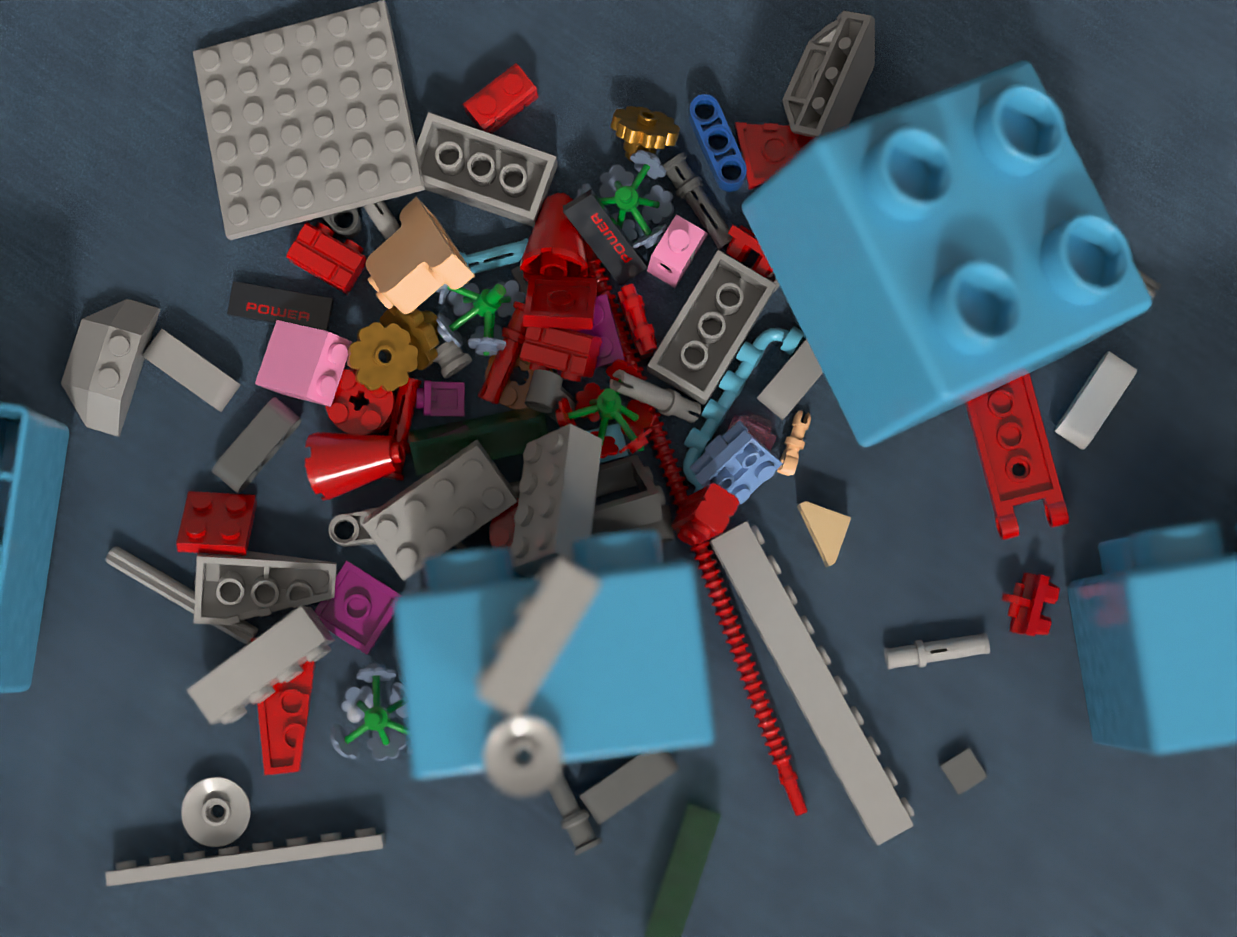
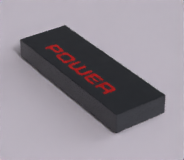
[563,189,648,285]
[227,281,334,331]

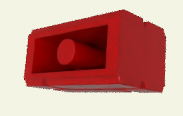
[463,63,538,134]
[286,222,367,295]
[520,326,602,382]
[671,483,740,546]

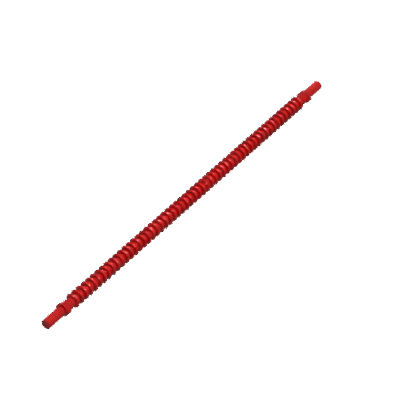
[583,238,808,816]

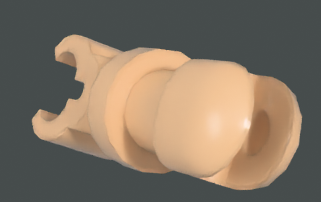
[777,410,811,476]

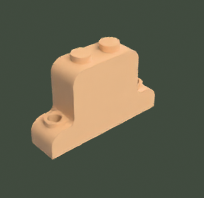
[365,197,475,314]

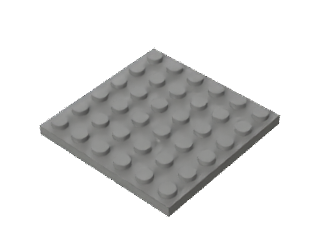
[193,0,425,240]

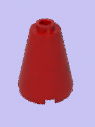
[520,193,588,282]
[305,432,405,500]

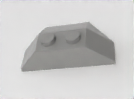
[782,11,875,138]
[61,299,161,437]

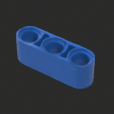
[689,94,747,192]

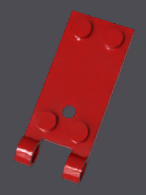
[965,373,1069,540]

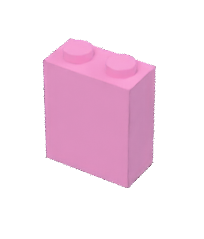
[255,320,353,407]

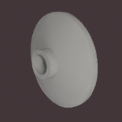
[484,717,562,796]
[181,777,251,847]

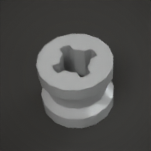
[434,340,472,379]

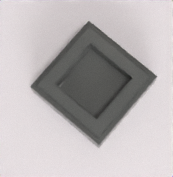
[939,747,988,795]

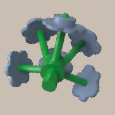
[576,150,674,249]
[436,280,526,356]
[331,663,410,761]

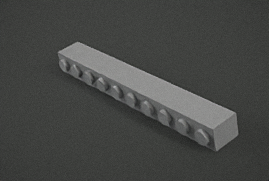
[710,521,915,846]

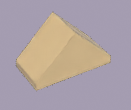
[797,501,851,567]

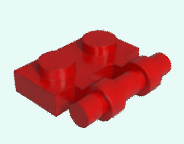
[618,283,657,360]

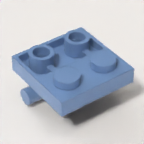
[690,420,783,504]

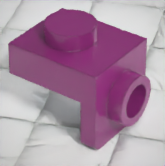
[417,380,465,417]

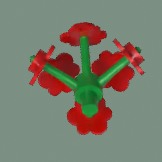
[556,359,654,458]

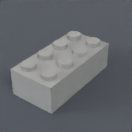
[416,112,558,227]
[647,250,776,406]
[510,424,602,578]
[363,440,517,581]
[475,558,601,720]
[187,606,335,725]

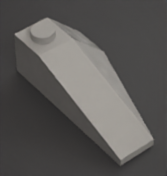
[193,551,336,625]

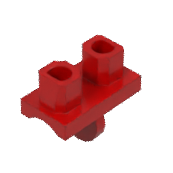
[726,225,774,278]
[1001,573,1060,637]

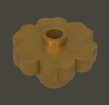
[610,106,680,161]
[380,306,439,370]
[347,322,418,392]

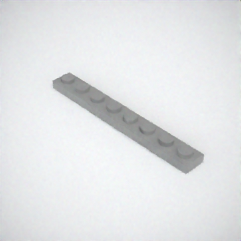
[105,827,386,886]

